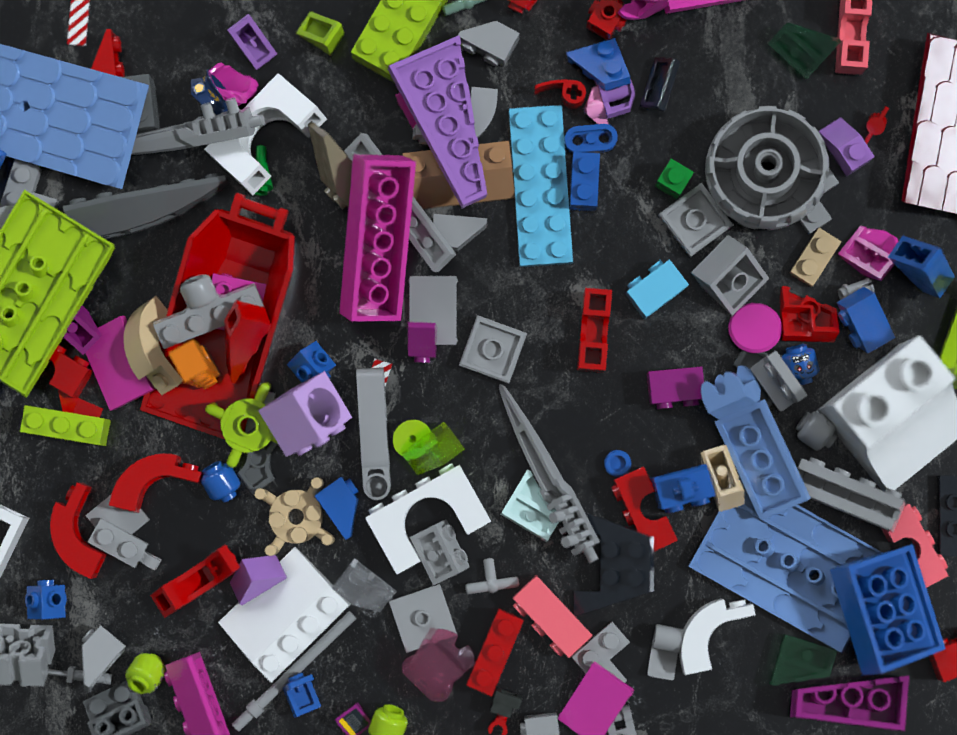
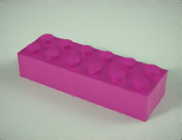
[339,154,416,321]

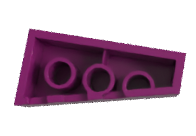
[790,676,909,731]

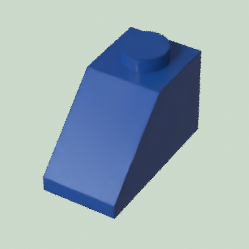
[315,477,359,540]

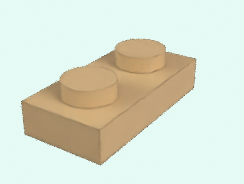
[789,228,841,287]

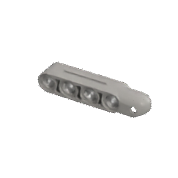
[356,367,391,500]

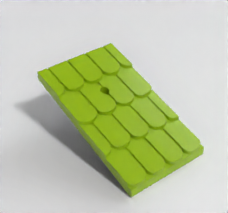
[0,189,115,398]

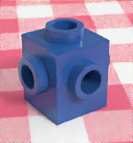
[287,341,336,383]
[25,580,67,619]

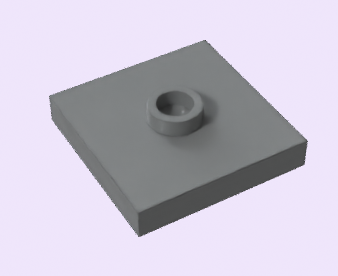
[658,183,733,257]
[459,315,527,384]
[389,584,457,653]

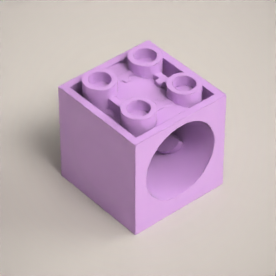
[258,371,352,457]

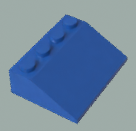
[830,544,945,675]

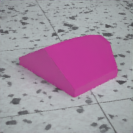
[838,226,899,281]

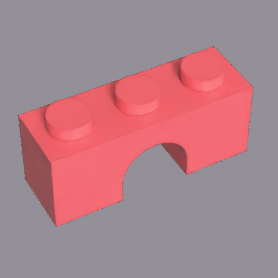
[835,0,872,75]
[881,504,948,588]

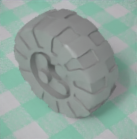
[705,106,829,230]

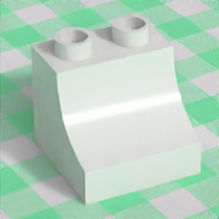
[817,336,957,492]

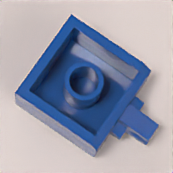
[650,464,715,513]

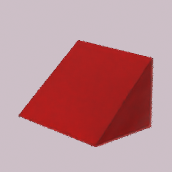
[58,390,103,418]

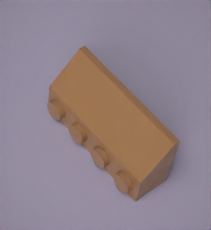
[403,141,515,209]

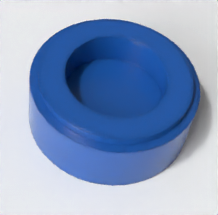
[604,450,631,477]

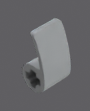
[647,624,683,680]

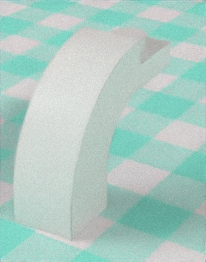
[679,598,755,675]

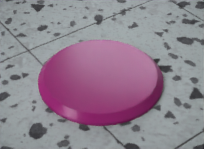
[728,303,782,353]

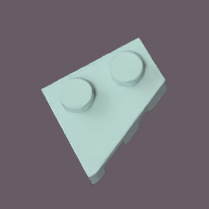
[500,469,558,542]

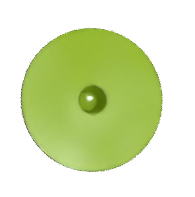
[393,420,432,458]

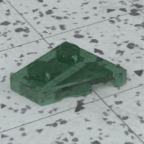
[768,22,842,79]
[769,634,837,686]

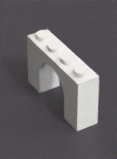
[204,74,327,195]
[366,463,491,574]

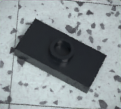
[640,57,680,111]

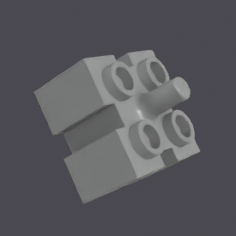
[0,624,55,687]

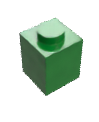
[655,159,694,200]

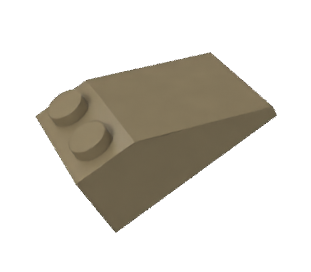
[308,121,352,209]

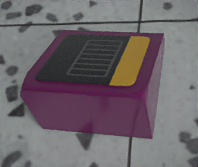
[335,702,371,735]

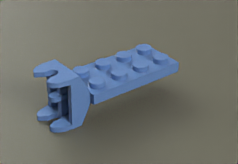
[701,365,811,520]

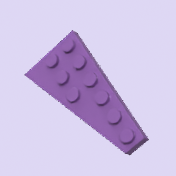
[388,35,487,208]

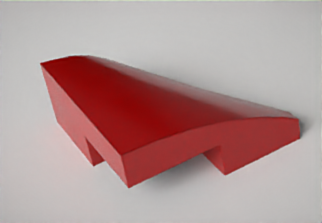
[780,286,839,342]

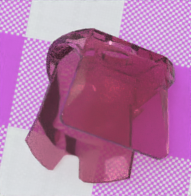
[402,628,475,702]

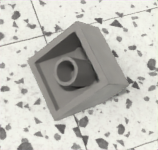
[691,235,769,316]

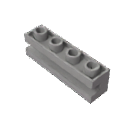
[798,457,906,533]

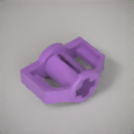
[594,80,635,119]

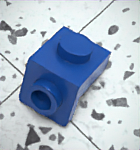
[283,673,321,718]

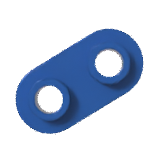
[564,124,618,153]

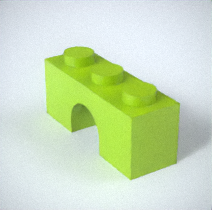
[20,405,111,446]

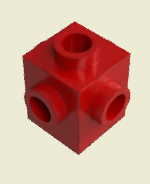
[586,0,627,40]

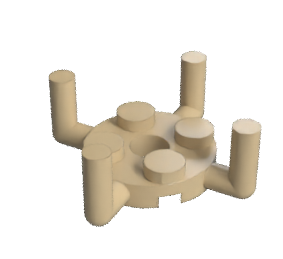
[255,478,335,556]

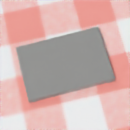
[408,276,458,345]

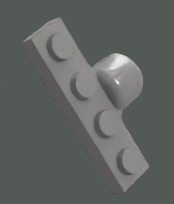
[153,275,264,349]

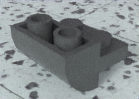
[83,680,151,735]

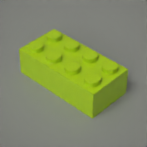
[351,0,447,83]

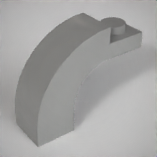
[412,87,498,145]

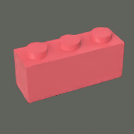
[513,575,593,658]

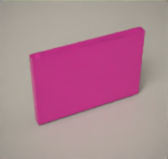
[558,662,634,735]

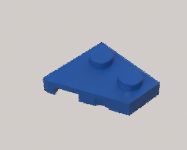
[567,39,631,91]

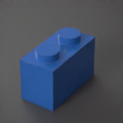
[569,152,600,211]
[837,287,895,354]

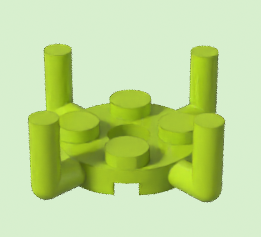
[205,382,278,468]

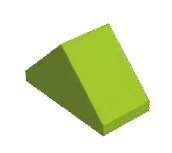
[296,12,345,56]

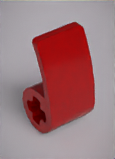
[534,79,586,109]

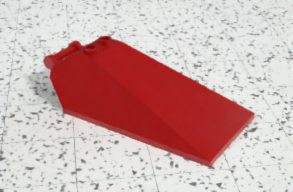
[140,193,294,439]

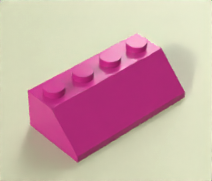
[164,652,230,735]

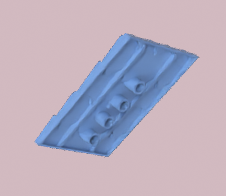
[0,44,149,189]
[689,476,883,654]

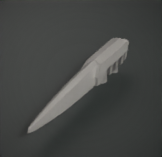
[131,98,265,155]
[499,384,600,564]

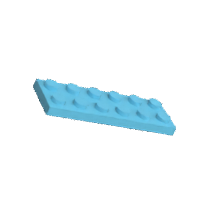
[509,105,573,267]

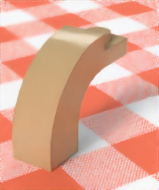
[124,296,183,395]

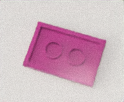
[86,316,156,411]

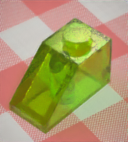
[401,422,465,475]

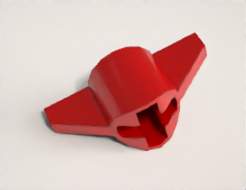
[864,106,889,144]

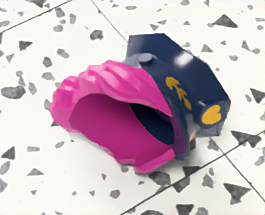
[191,63,258,115]

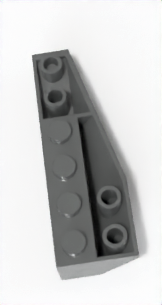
[63,173,230,239]

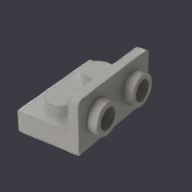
[750,351,807,411]
[410,519,469,586]

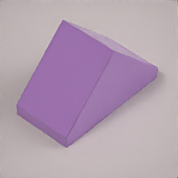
[227,14,277,70]
[230,555,287,606]

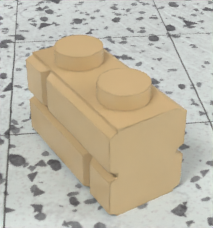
[701,445,745,512]

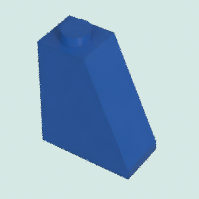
[888,236,955,298]

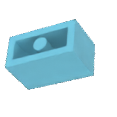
[625,259,689,319]

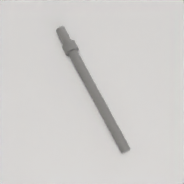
[232,611,357,731]

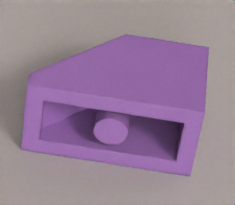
[819,118,875,176]

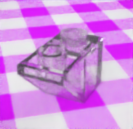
[332,558,397,612]

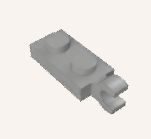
[88,518,162,570]

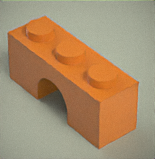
[169,340,222,389]

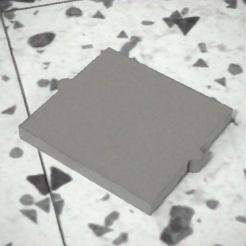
[86,494,150,534]

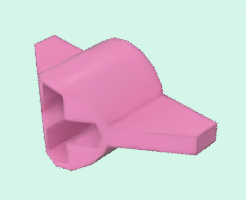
[584,86,608,124]

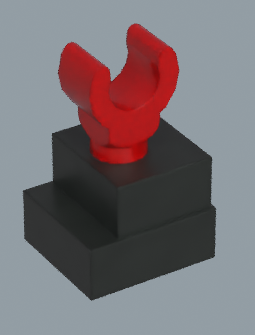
[488,687,522,735]

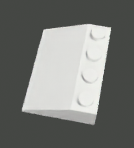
[218,547,351,682]

